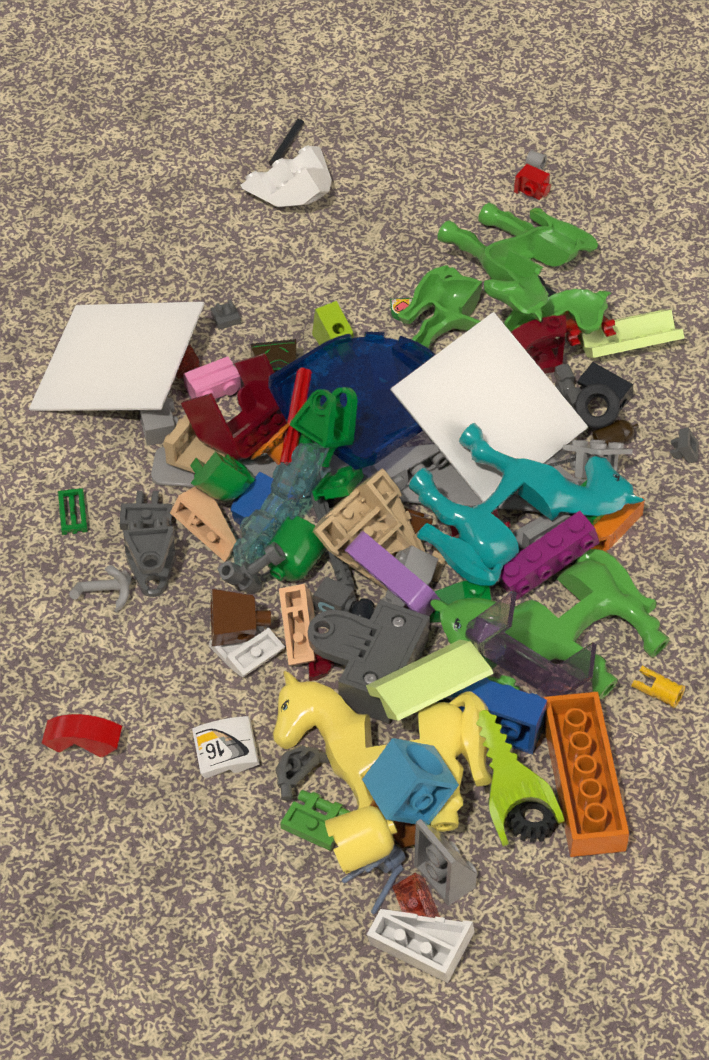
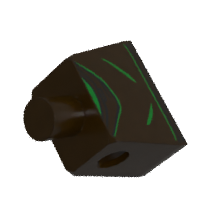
[250,339,297,386]

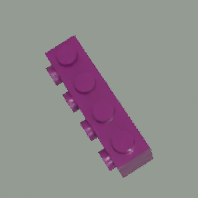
[499,511,599,601]

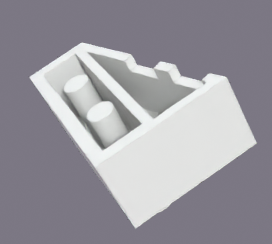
[367,909,475,983]

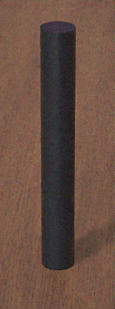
[269,119,304,166]

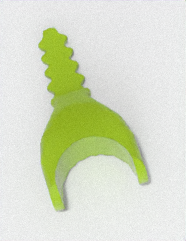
[476,710,565,847]

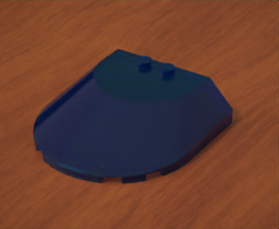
[268,332,436,470]

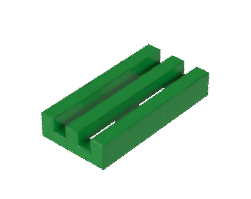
[58,488,88,535]

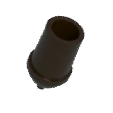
[592,419,639,446]

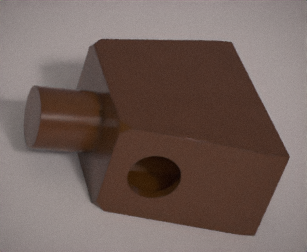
[210,589,271,647]

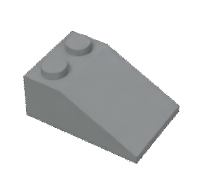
[414,819,477,906]

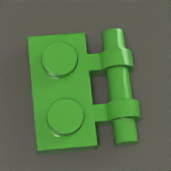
[280,790,351,851]

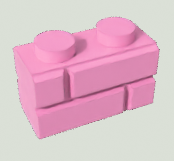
[183,356,241,399]

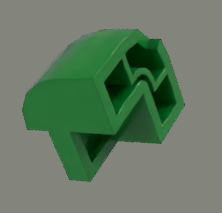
[190,451,255,501]

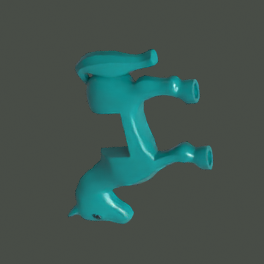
[409,423,644,586]

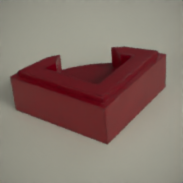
[309,655,335,681]

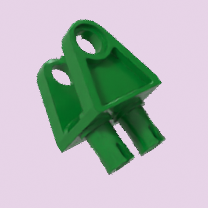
[290,387,358,467]

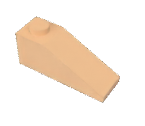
[170,487,237,562]
[279,584,316,666]

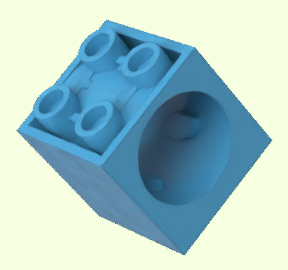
[362,738,459,824]

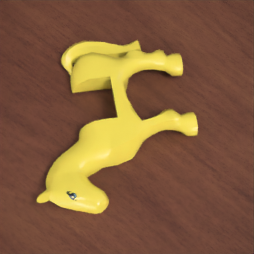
[273,671,492,832]

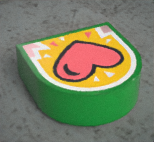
[390,298,413,321]

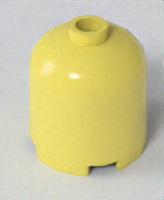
[325,806,398,874]

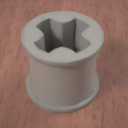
[525,149,547,170]

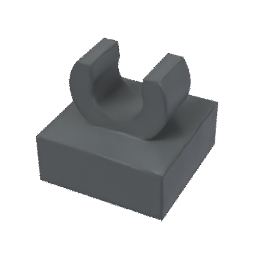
[210,300,241,330]
[670,427,699,463]

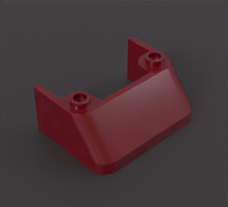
[181,353,287,460]

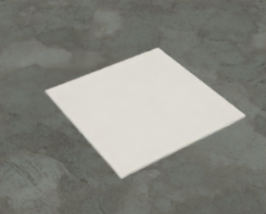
[29,302,205,411]
[390,312,588,502]

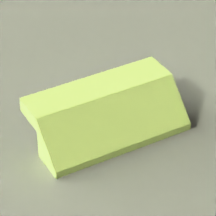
[577,309,684,358]
[366,640,493,721]

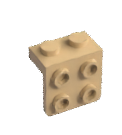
[163,415,226,473]

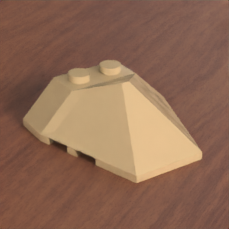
[313,468,425,590]

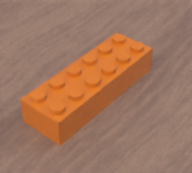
[544,692,629,857]

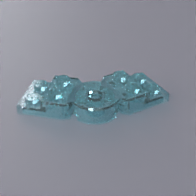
[233,443,329,567]

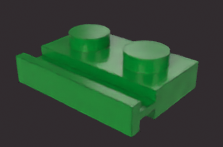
[312,466,364,501]

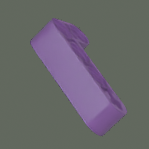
[345,531,440,616]

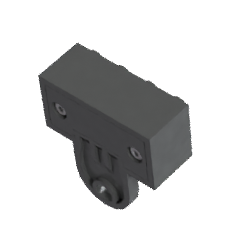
[307,600,430,724]

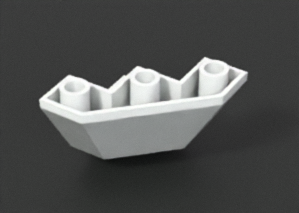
[240,145,332,207]

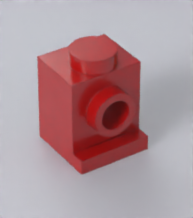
[514,164,551,200]

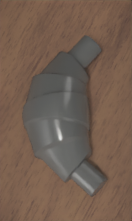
[275,745,329,801]

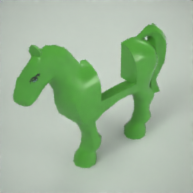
[437,202,598,322]
[398,265,612,368]
[430,549,670,700]

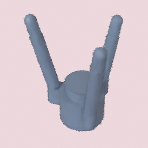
[342,844,405,914]

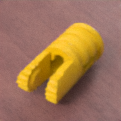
[631,665,685,708]

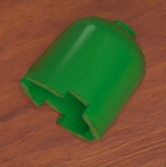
[264,516,327,582]

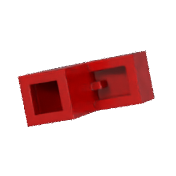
[41,714,122,758]

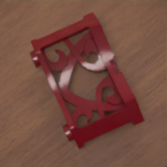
[511,315,566,374]

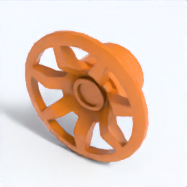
[251,423,289,466]

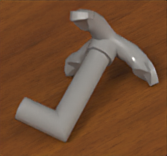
[69,565,132,613]

